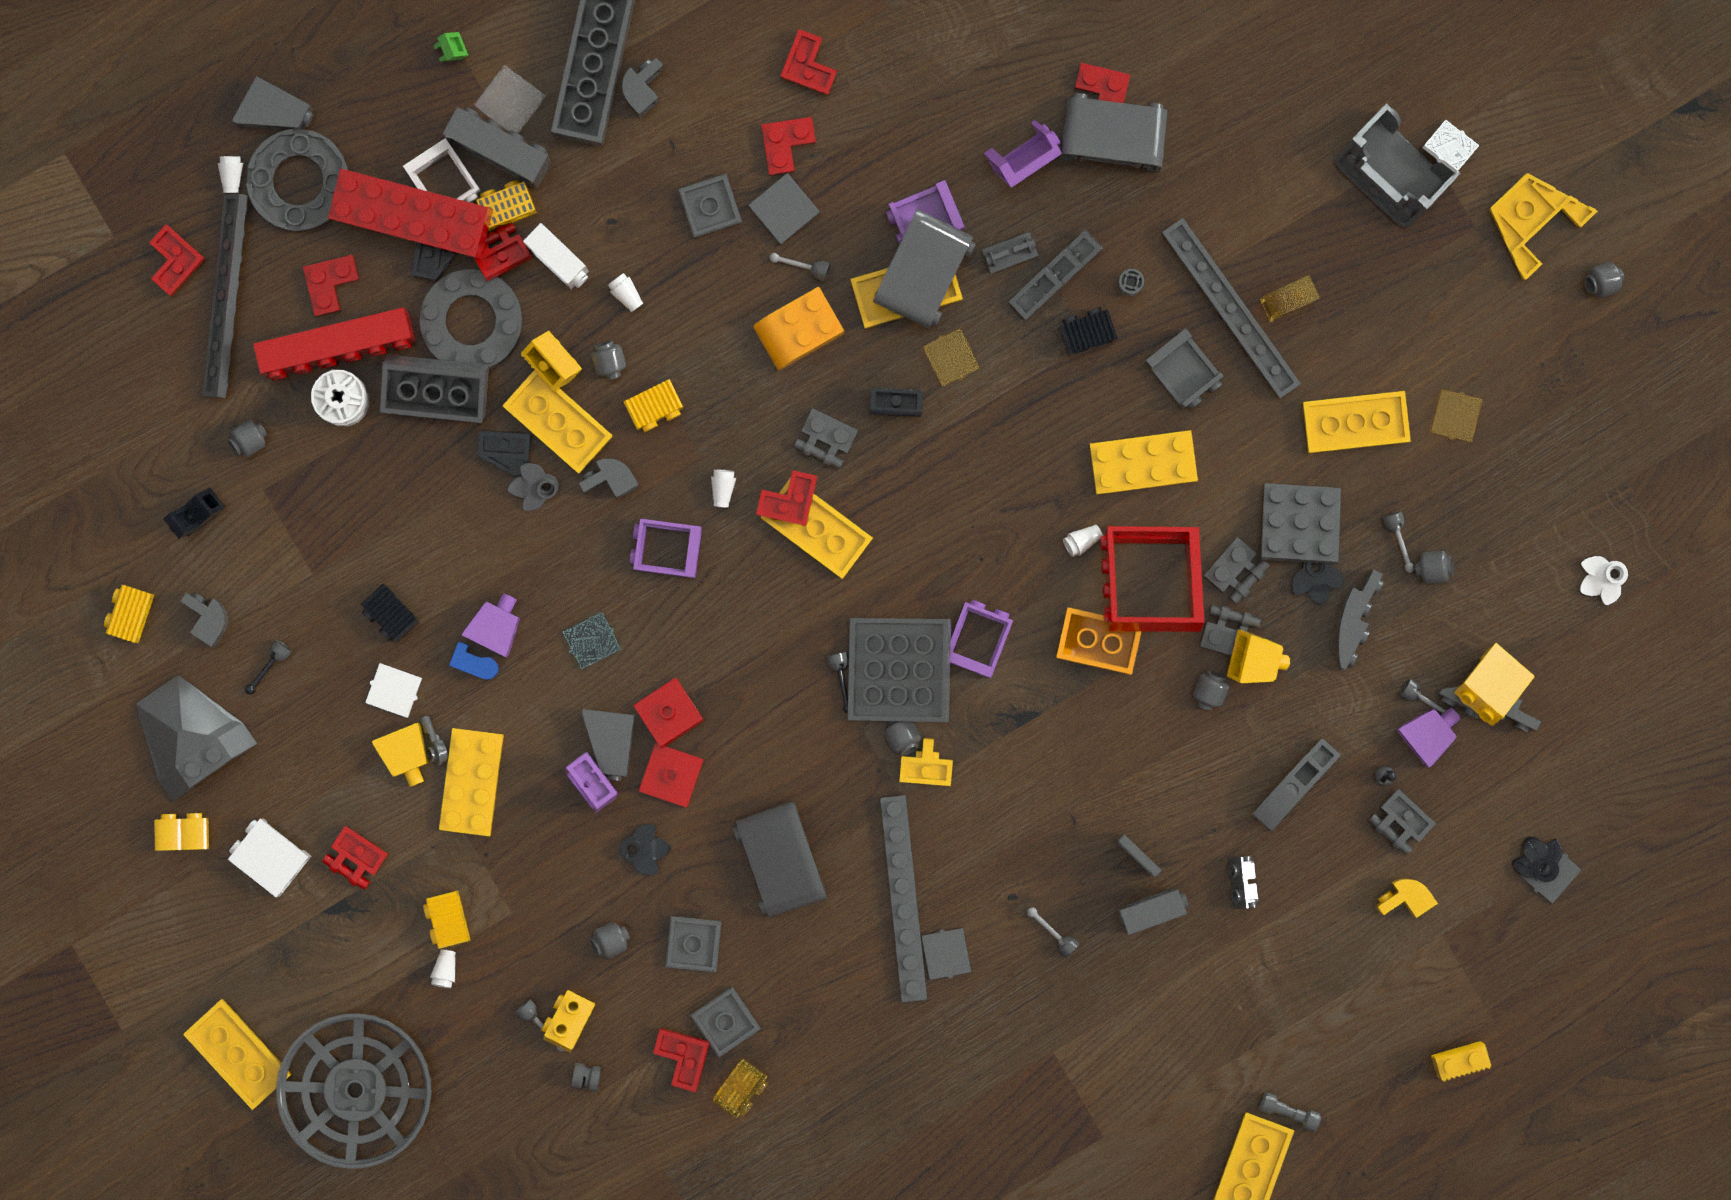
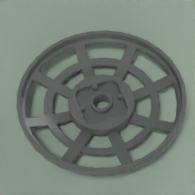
[276,1013,432,1169]

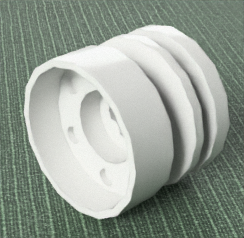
[311,370,370,426]

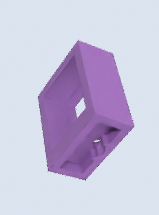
[630,519,702,578]
[950,600,1013,678]
[565,752,618,814]

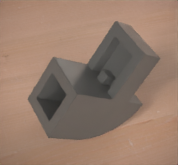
[622,58,664,118]
[579,459,640,499]
[181,592,228,647]

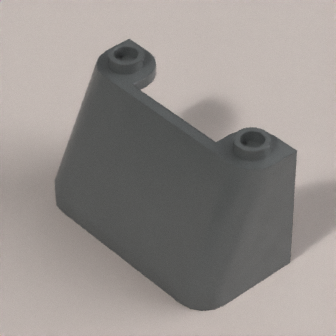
[1059,93,1168,173]
[1335,103,1461,228]
[873,209,976,329]
[732,801,827,918]

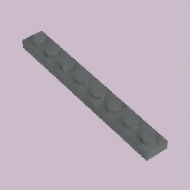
[202,194,248,398]
[1161,218,1301,399]
[880,795,927,1002]

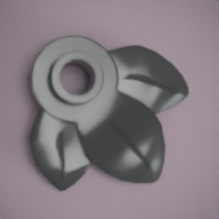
[507,463,559,511]

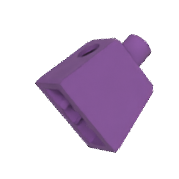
[462,593,520,658]
[1395,707,1461,768]

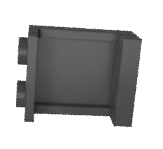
[1144,328,1224,410]

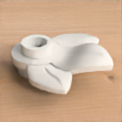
[1580,556,1628,605]

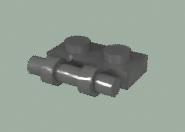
[794,408,858,469]
[1203,537,1270,604]
[1199,605,1261,656]
[1368,789,1436,855]

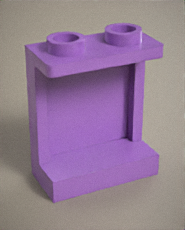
[984,120,1062,187]
[886,180,965,245]

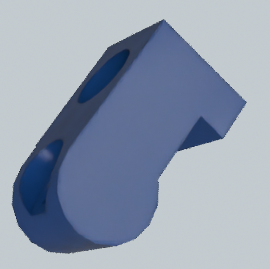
[449,642,499,680]

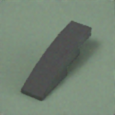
[1009,230,1103,320]

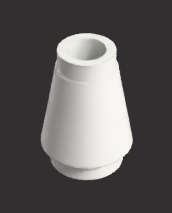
[217,156,243,193]
[608,273,643,312]
[711,470,736,507]
[1063,524,1103,557]
[430,950,456,989]

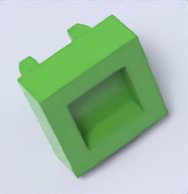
[434,32,468,62]

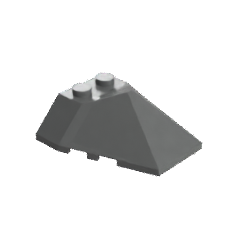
[136,675,258,802]

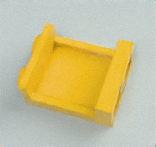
[1454,643,1535,726]

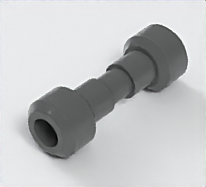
[1258,1092,1321,1132]

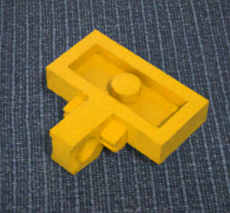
[900,738,953,786]

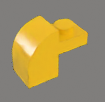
[1375,879,1438,918]

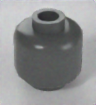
[1584,262,1624,298]
[590,340,627,380]
[227,420,267,458]
[1415,550,1454,585]
[1192,670,1230,710]
[884,721,921,756]
[590,922,630,960]

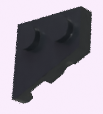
[411,242,457,281]
[478,430,531,477]

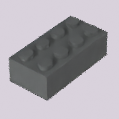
[443,106,552,189]
[380,354,489,423]

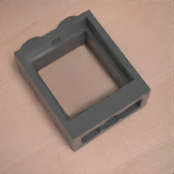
[1117,888,1189,935]

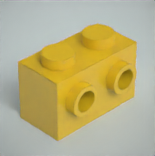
[541,990,595,1053]

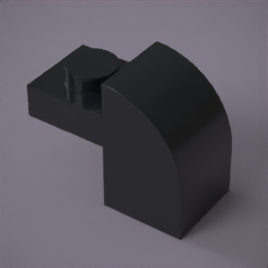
[163,488,226,539]

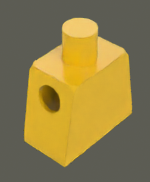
[1227,630,1290,683]
[372,723,429,787]

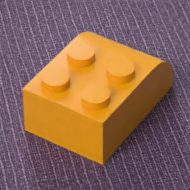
[753,287,844,371]
[1056,607,1141,675]

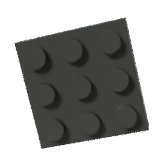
[1261,483,1341,564]

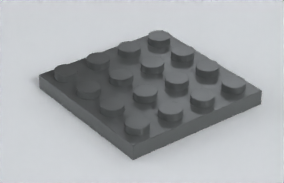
[848,618,951,722]

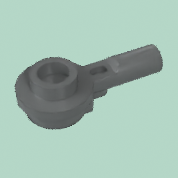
[420,716,448,766]

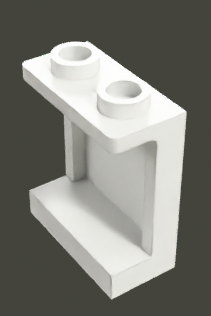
[228,818,311,897]

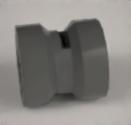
[1117,269,1144,297]
[571,1062,602,1092]

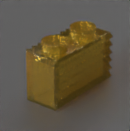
[712,1057,768,1119]

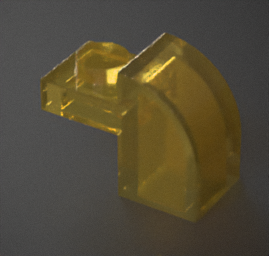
[1260,275,1320,323]

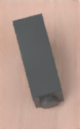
[232,76,314,130]
[582,709,635,781]

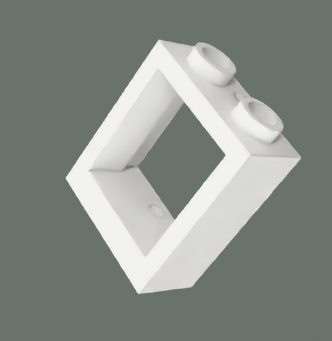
[403,138,481,203]
[523,223,589,289]

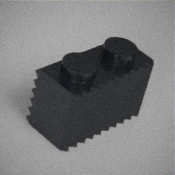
[1058,307,1118,356]
[870,387,922,417]
[361,583,420,642]

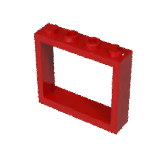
[1100,526,1204,632]

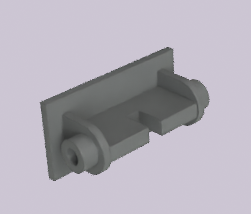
[982,232,1039,274]
[1228,856,1258,909]

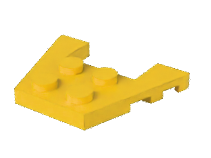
[1489,173,1598,281]

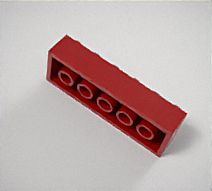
[328,168,493,259]
[253,307,416,381]

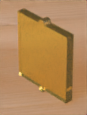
[923,328,980,387]
[1431,389,1483,443]

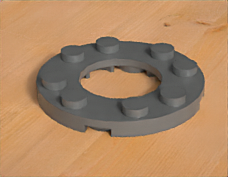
[247,129,348,231]
[420,269,523,368]

